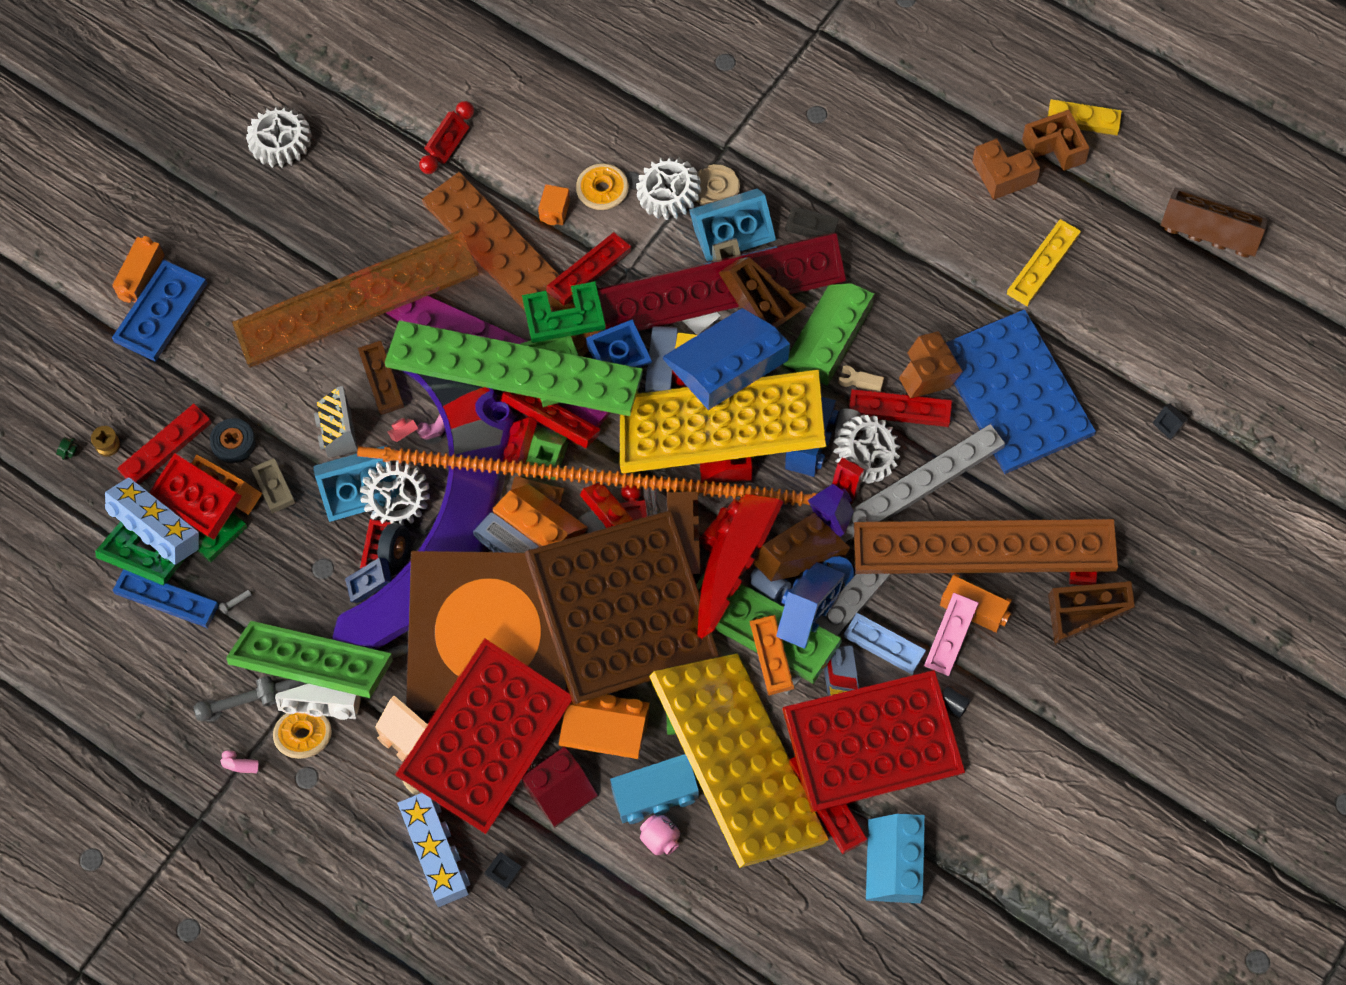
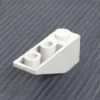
[275,684,361,720]

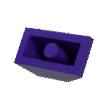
[808,484,854,536]

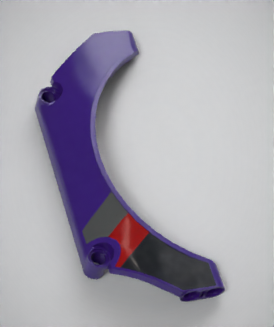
[332,370,518,650]

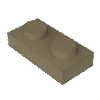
[251,458,295,514]

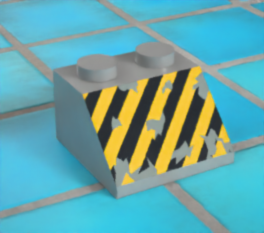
[314,386,358,458]

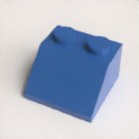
[586,320,652,368]

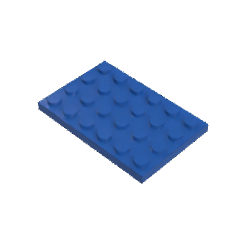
[946,309,1096,474]

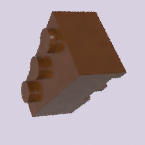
[719,257,807,328]
[667,492,700,583]
[753,513,850,582]
[1048,581,1135,645]

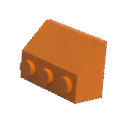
[493,484,588,547]
[559,695,650,759]

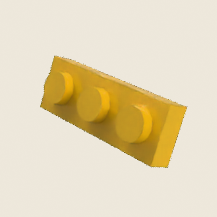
[1048,99,1122,136]

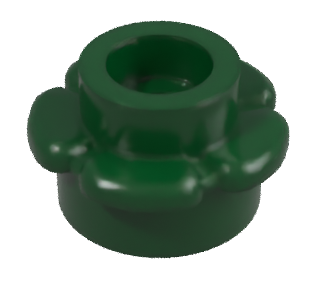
[56,437,78,460]

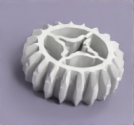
[246,106,312,168]
[636,156,701,221]
[833,415,901,484]
[360,461,430,525]

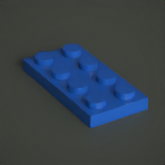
[112,260,207,362]

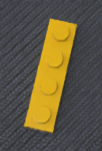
[1007,219,1081,307]

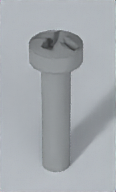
[219,590,251,614]

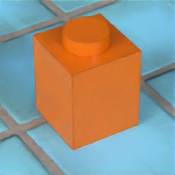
[538,184,570,225]

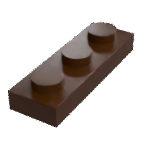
[358,341,404,415]

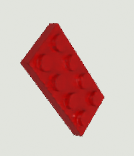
[149,453,242,540]

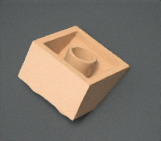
[376,696,427,762]

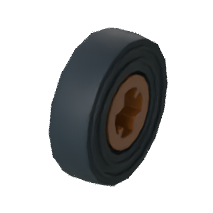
[210,418,256,463]
[377,523,411,570]

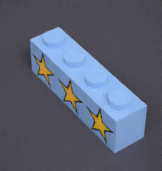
[105,477,199,565]
[397,793,470,907]

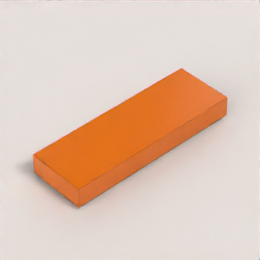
[749,615,794,696]

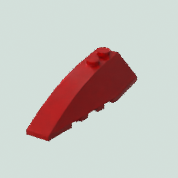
[697,494,783,639]

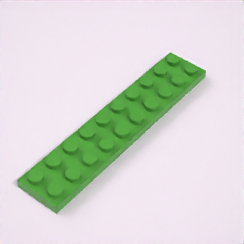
[385,320,642,416]

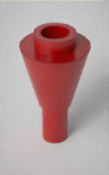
[699,507,729,552]

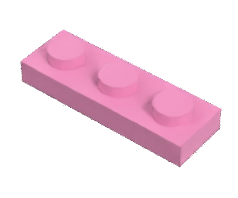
[924,593,979,676]

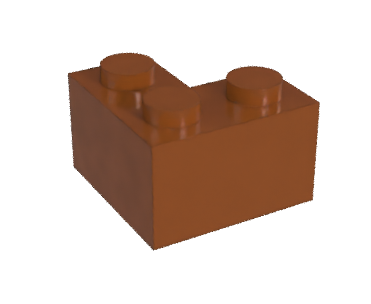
[1022,110,1089,171]
[972,139,1040,200]
[899,331,963,398]

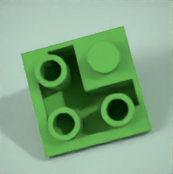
[526,425,570,480]

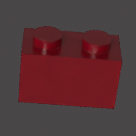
[521,747,598,828]

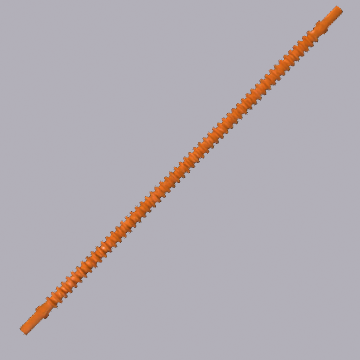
[357,446,818,507]

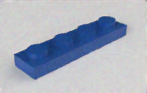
[112,569,219,628]

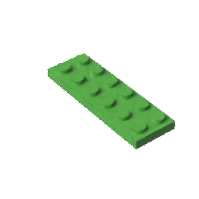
[696,573,842,684]
[226,621,393,698]

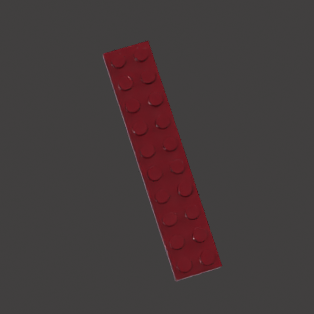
[597,232,846,331]

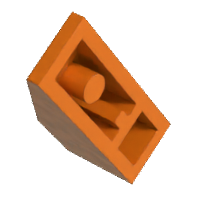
[191,455,262,515]

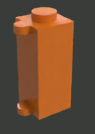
[112,236,165,303]
[940,573,1012,633]

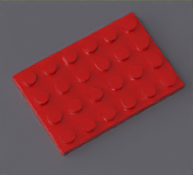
[394,638,572,834]
[782,670,965,813]

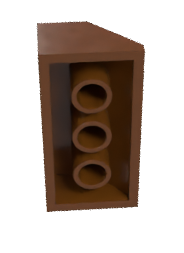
[1160,188,1268,258]

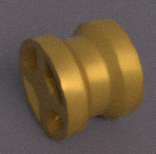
[91,426,120,457]

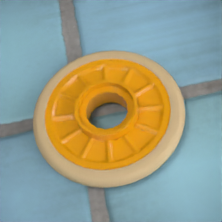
[576,163,629,210]
[273,713,332,759]

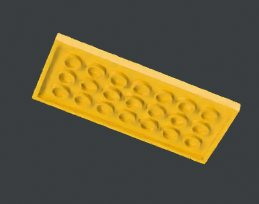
[620,370,826,473]
[649,653,829,868]

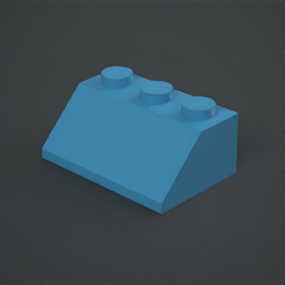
[689,188,776,262]
[313,445,400,522]
[610,754,699,824]
[866,814,925,904]

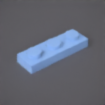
[844,613,926,675]

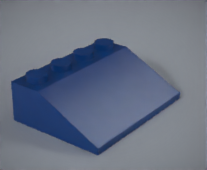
[663,308,790,410]

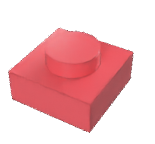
[388,418,418,442]

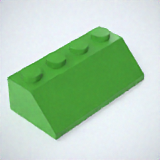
[783,283,874,386]

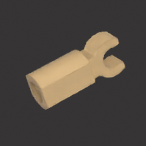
[839,366,884,392]

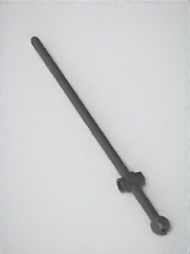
[193,643,408,721]

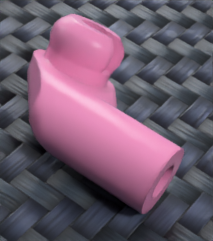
[416,414,445,440]
[220,750,258,774]

